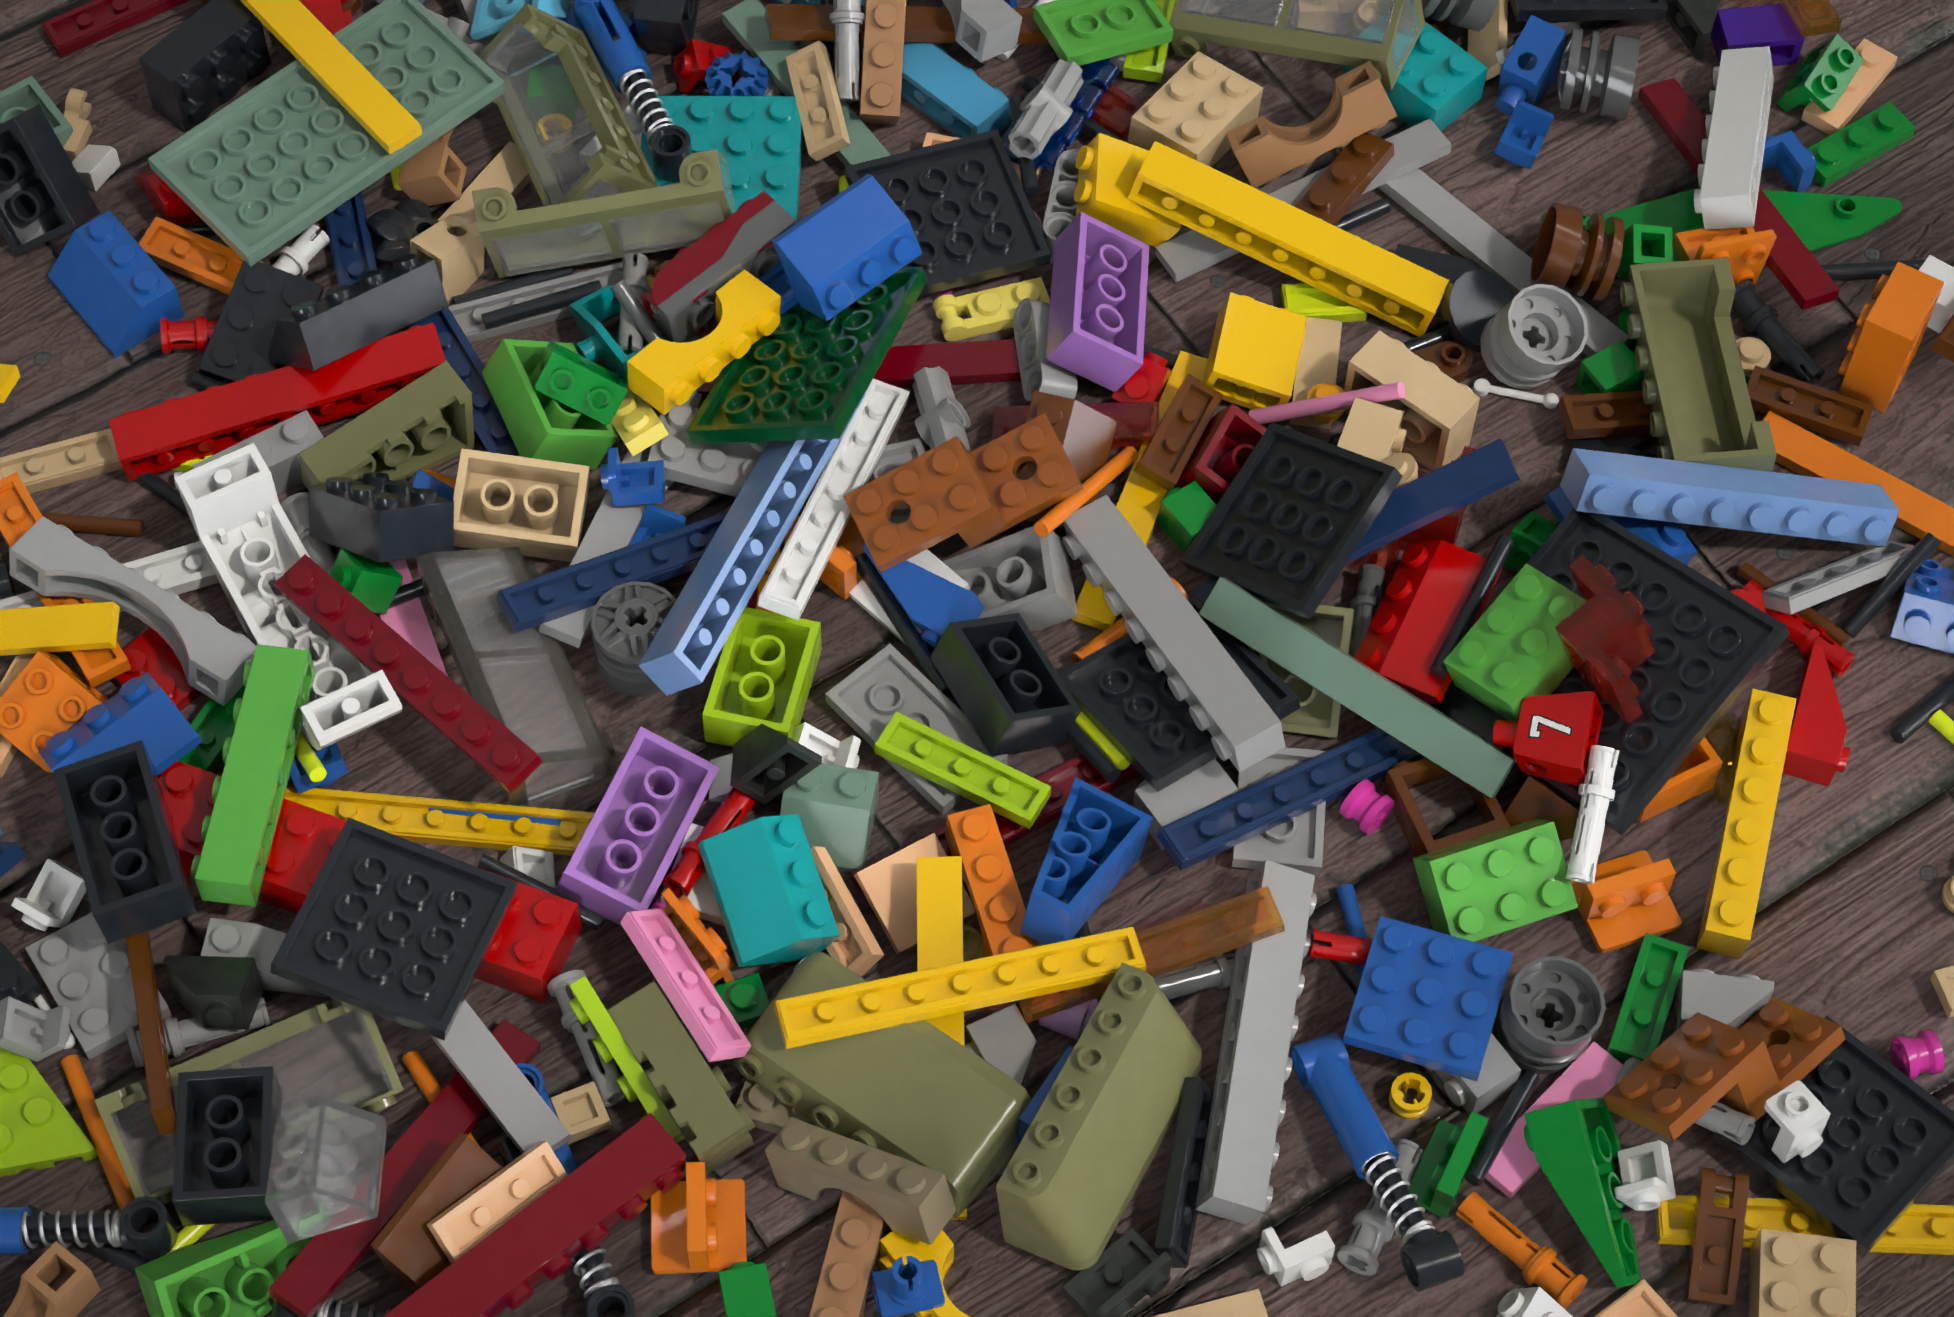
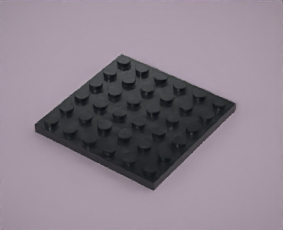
[1429,508,1789,835]

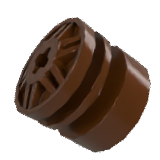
[1530,202,1624,302]

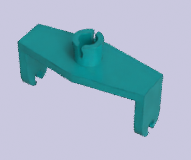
[569,285,668,384]

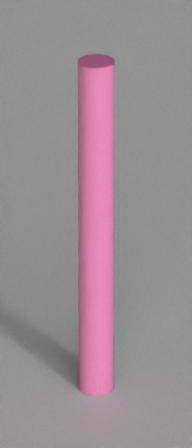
[1248,382,1405,425]

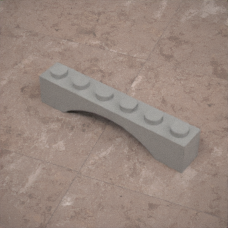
[942,0,1023,63]
[9,516,257,706]

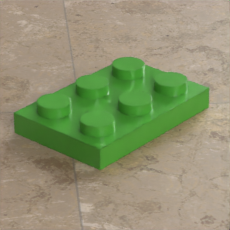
[1033,0,1174,66]

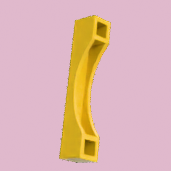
[1696,688,1796,959]

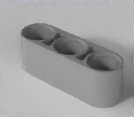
[1043,149,1079,264]
[1013,298,1077,402]

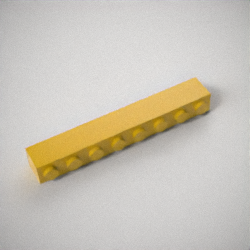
[1127,141,1449,337]

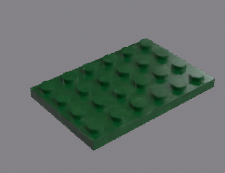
[686,267,928,445]

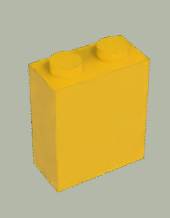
[1074,133,1181,247]
[1203,292,1308,410]

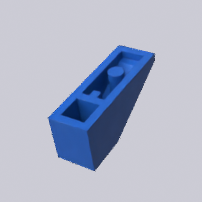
[863,543,985,647]

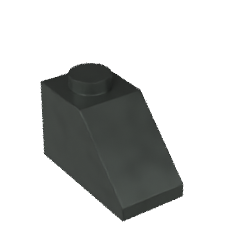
[1665,0,1720,60]
[730,724,822,804]
[163,955,263,1029]

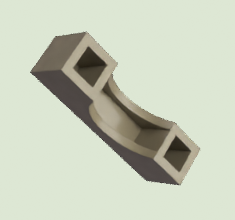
[765,1117,956,1245]

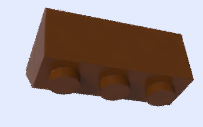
[1016,390,1117,536]
[370,1132,503,1294]

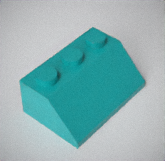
[698,814,840,967]

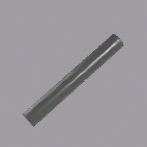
[610,279,666,344]

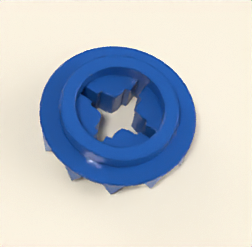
[705,50,769,96]

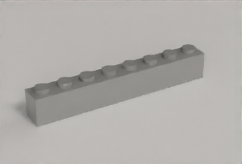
[1062,495,1286,772]
[1195,859,1317,1225]

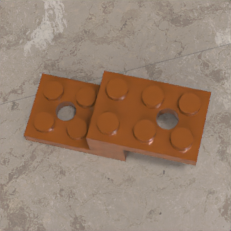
[843,413,1084,573]
[1603,998,1846,1141]

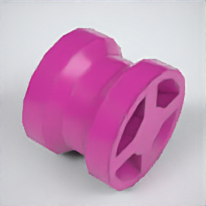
[1339,779,1395,835]
[1890,1029,1945,1080]

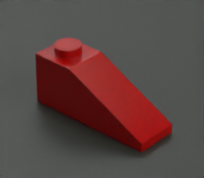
[1782,644,1851,787]

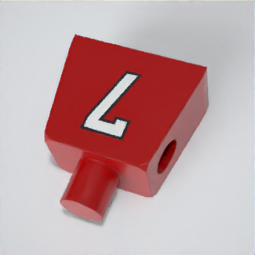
[1493,691,1604,786]

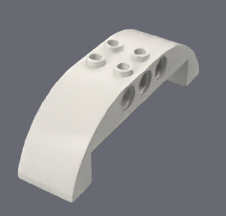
[174,443,402,750]

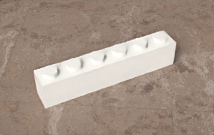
[1694,46,1774,230]

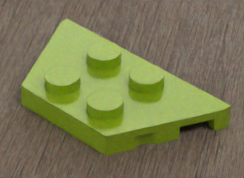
[0,1047,98,1177]

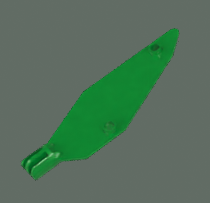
[1541,187,1902,266]

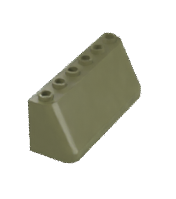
[1620,258,1777,472]
[733,951,1031,1219]
[996,962,1202,1270]

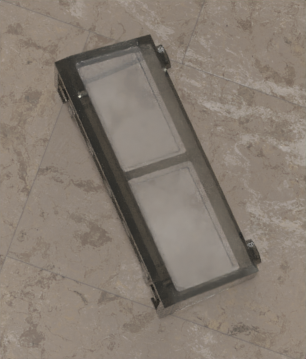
[416,547,616,806]

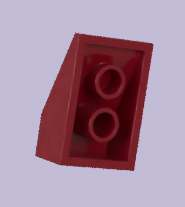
[1176,403,1267,505]

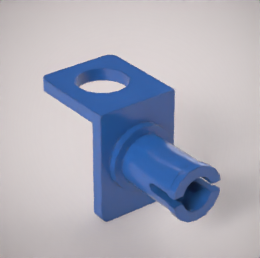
[872,1256,945,1317]

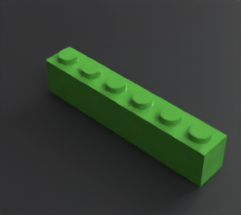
[191,644,316,907]

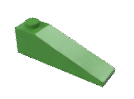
[135,1204,332,1317]

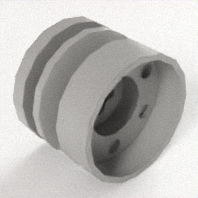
[1480,284,1588,390]

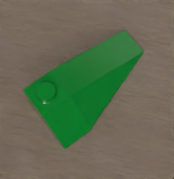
[1524,1098,1641,1288]

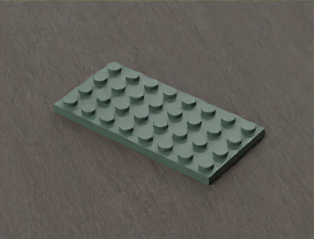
[148,0,506,267]

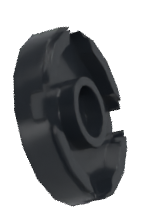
[1442,270,1514,352]

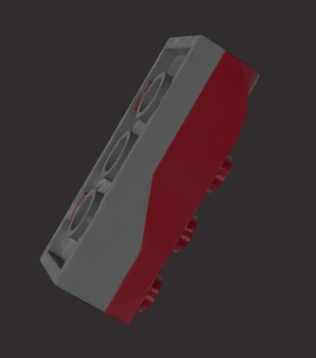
[641,191,796,343]

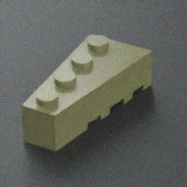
[299,361,475,491]
[607,981,756,1174]

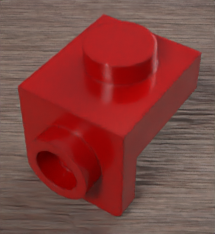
[674,39,740,93]
[1111,351,1173,416]

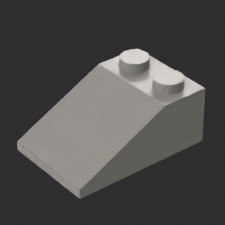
[942,526,1078,631]

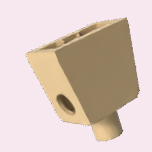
[410,214,485,306]

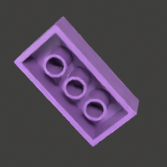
[1046,212,1149,392]
[554,727,720,926]

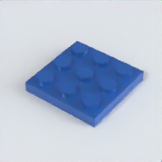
[1343,916,1513,1081]

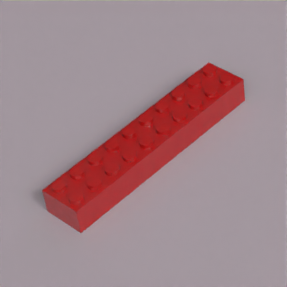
[159,761,582,1003]

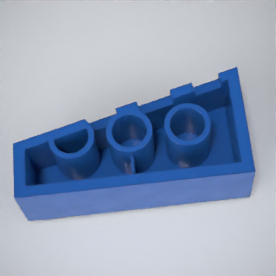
[1021,777,1153,945]

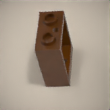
[1383,758,1511,857]

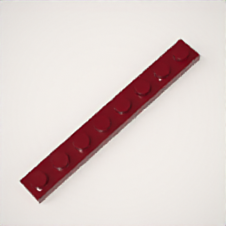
[274,554,543,794]

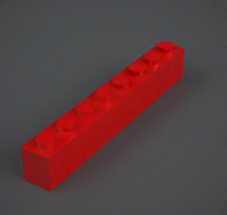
[109,323,446,482]

